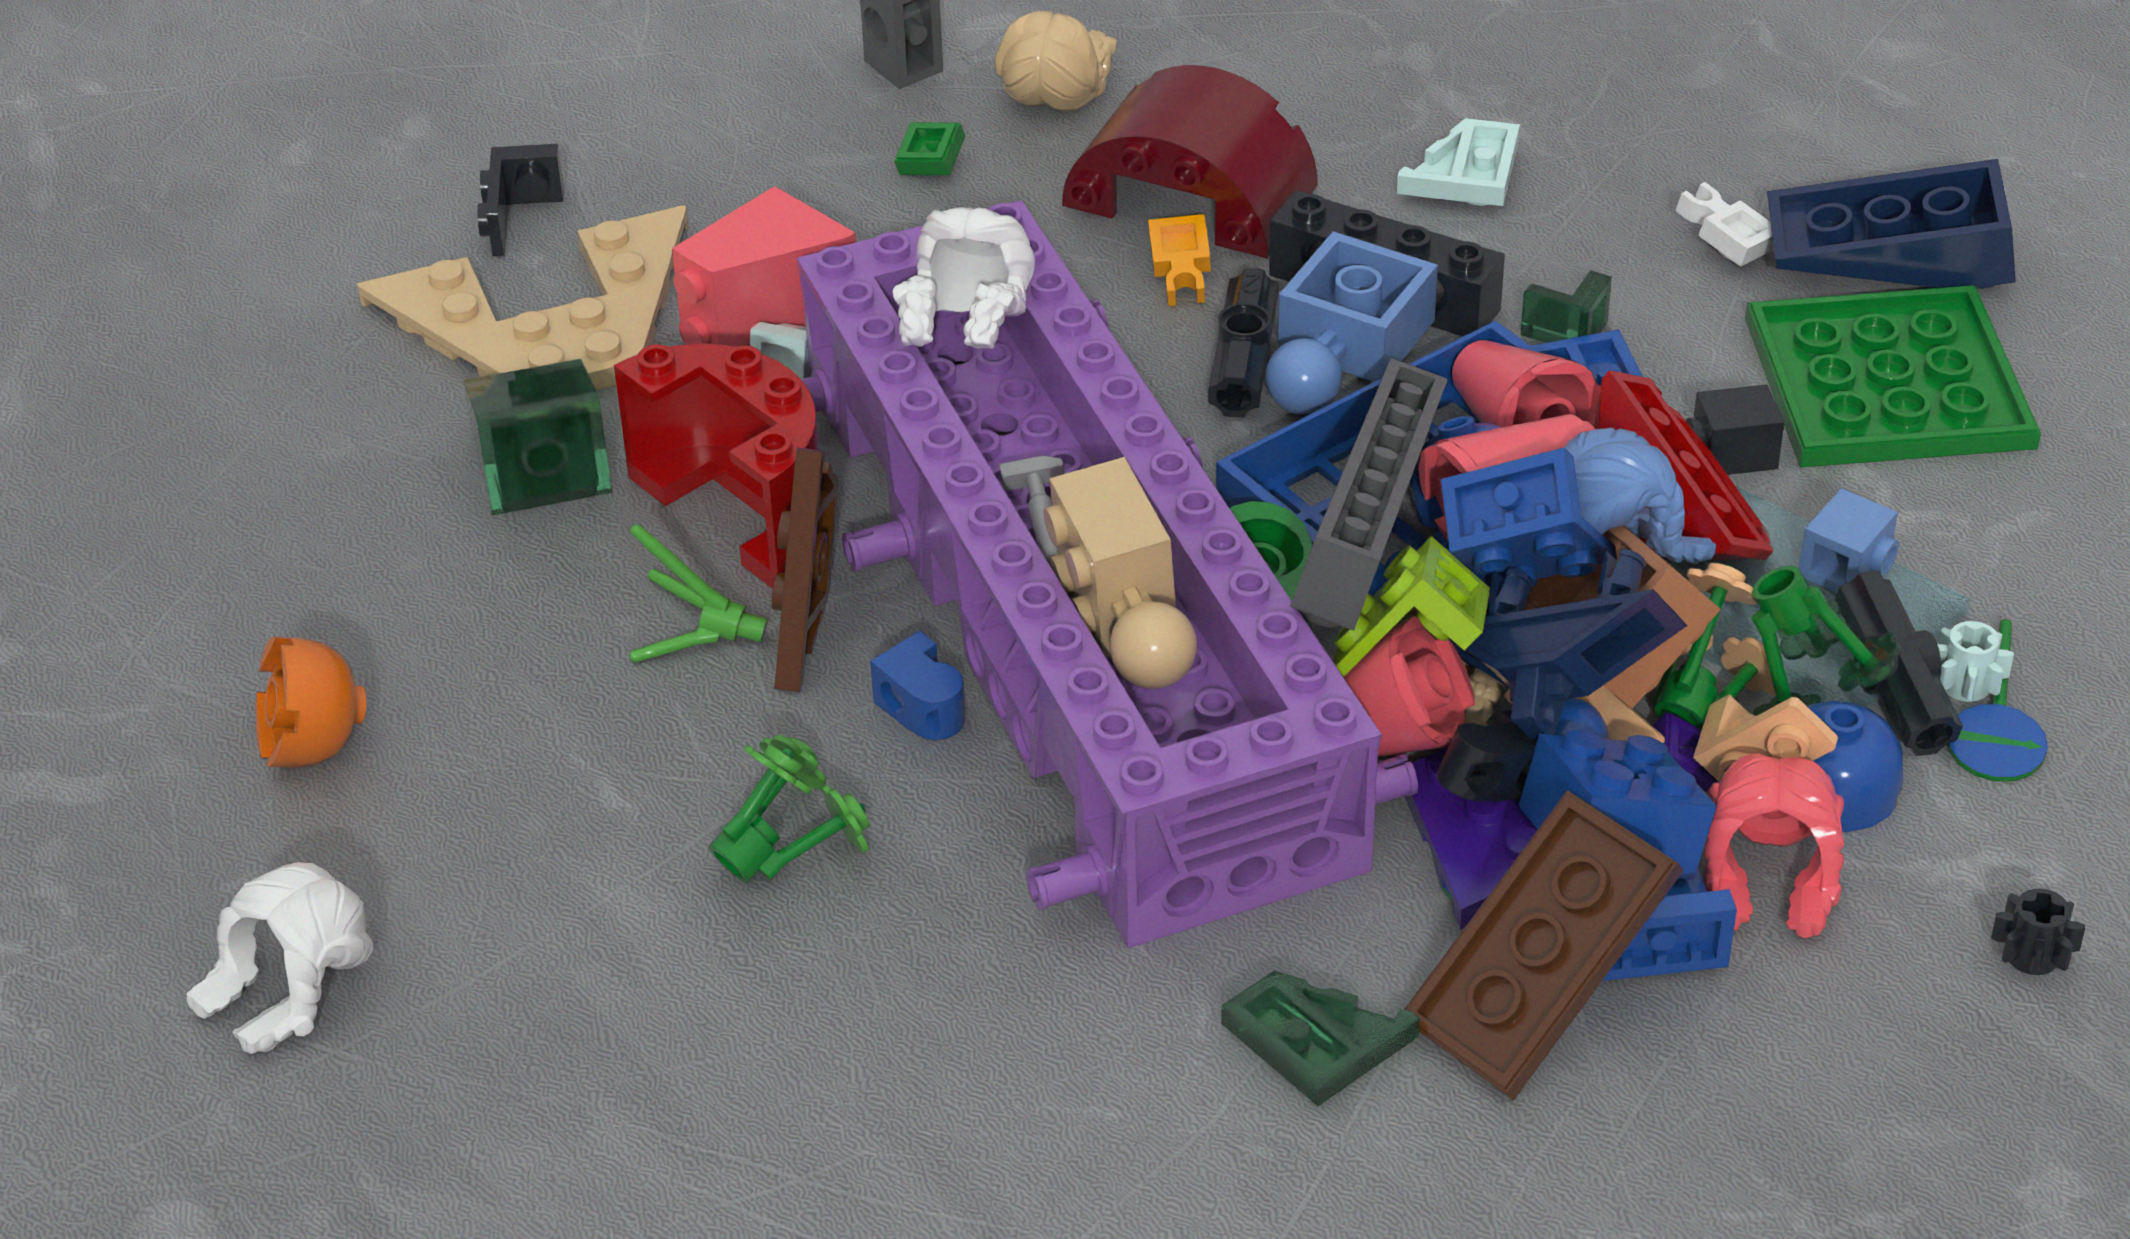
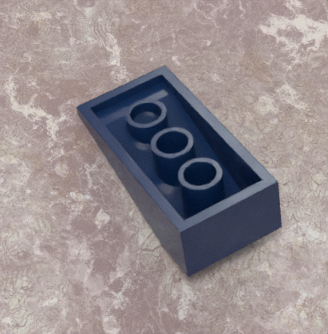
[1767,159,2016,289]

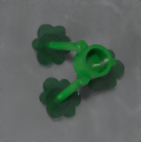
[1751,565,1901,716]

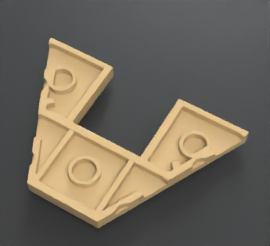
[357,205,688,407]

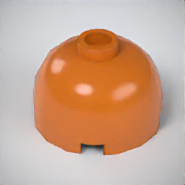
[255,636,366,768]

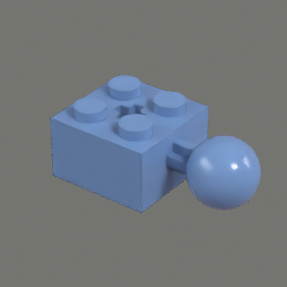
[1265,231,1438,415]

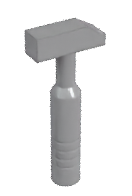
[999,456,1065,563]

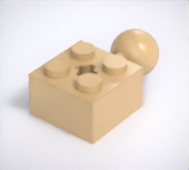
[1043,457,1197,689]

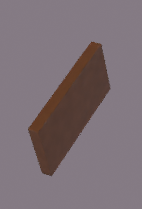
[1399,790,1684,1101]

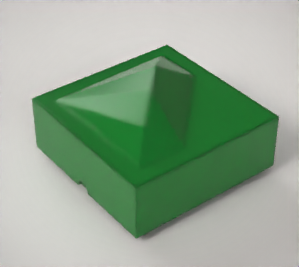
[894,122,965,175]

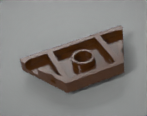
[772,448,839,692]

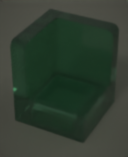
[1520,270,1612,343]

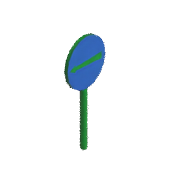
[1948,619,2048,781]

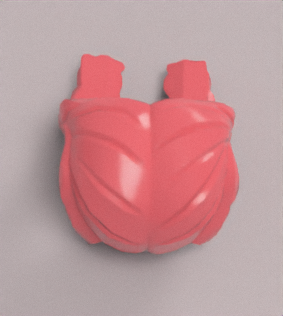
[1703,753,1844,939]

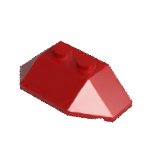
[1598,370,1773,560]

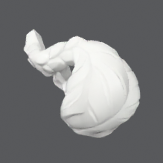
[892,207,1035,349]
[187,862,373,1054]

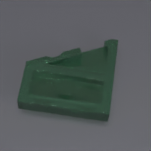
[1221,970,1420,1106]

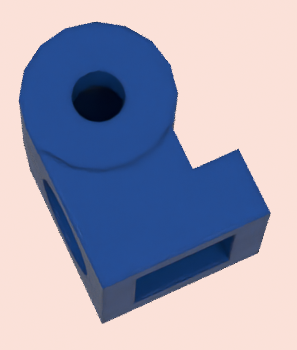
[870,630,965,740]

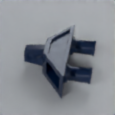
[1449,548,1688,740]

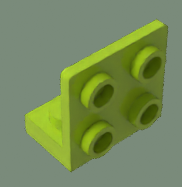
[1333,536,1490,677]

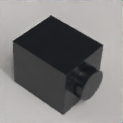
[1686,384,1785,475]

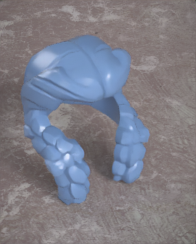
[1565,428,1716,564]

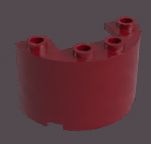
[1062,65,1318,259]

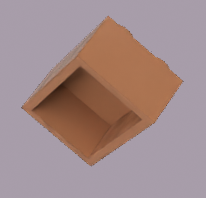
[1525,525,1721,709]

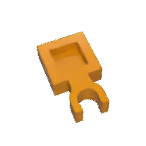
[1148,214,1211,306]

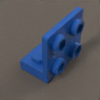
[1441,448,1617,587]
[1603,867,1737,981]

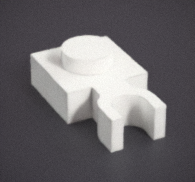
[1675,182,1774,267]

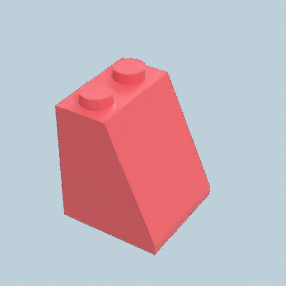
[672,186,856,347]

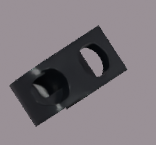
[1435,710,1538,803]

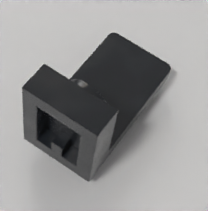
[477,143,564,256]

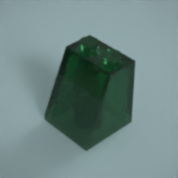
[463,359,612,516]

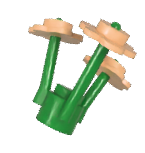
[1652,563,1776,730]

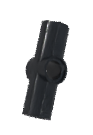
[1208,268,1279,418]
[1834,571,1963,756]

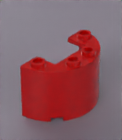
[614,344,819,589]

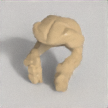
[995,11,1117,112]

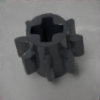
[1991,889,2085,975]

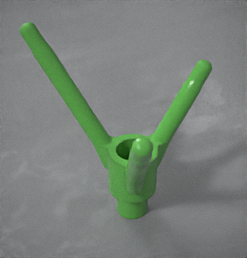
[629,524,768,663]

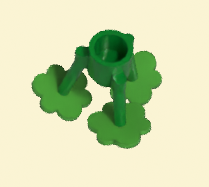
[708,735,870,883]

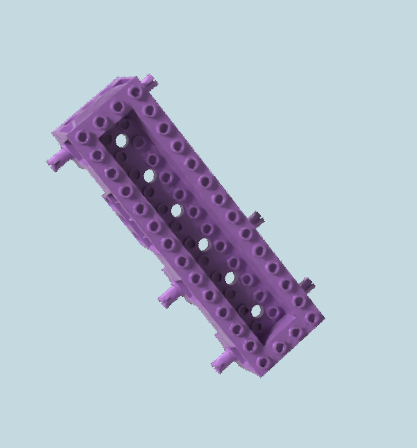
[797,200,1418,948]

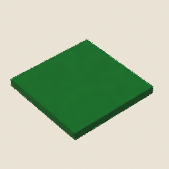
[1745,285,2041,468]

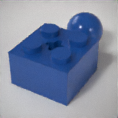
[1519,698,1717,879]

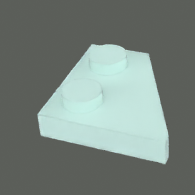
[1397,118,1520,206]

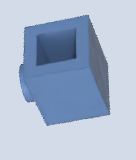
[1799,488,1900,593]

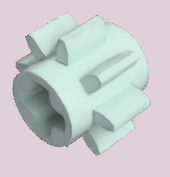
[1937,621,2014,702]

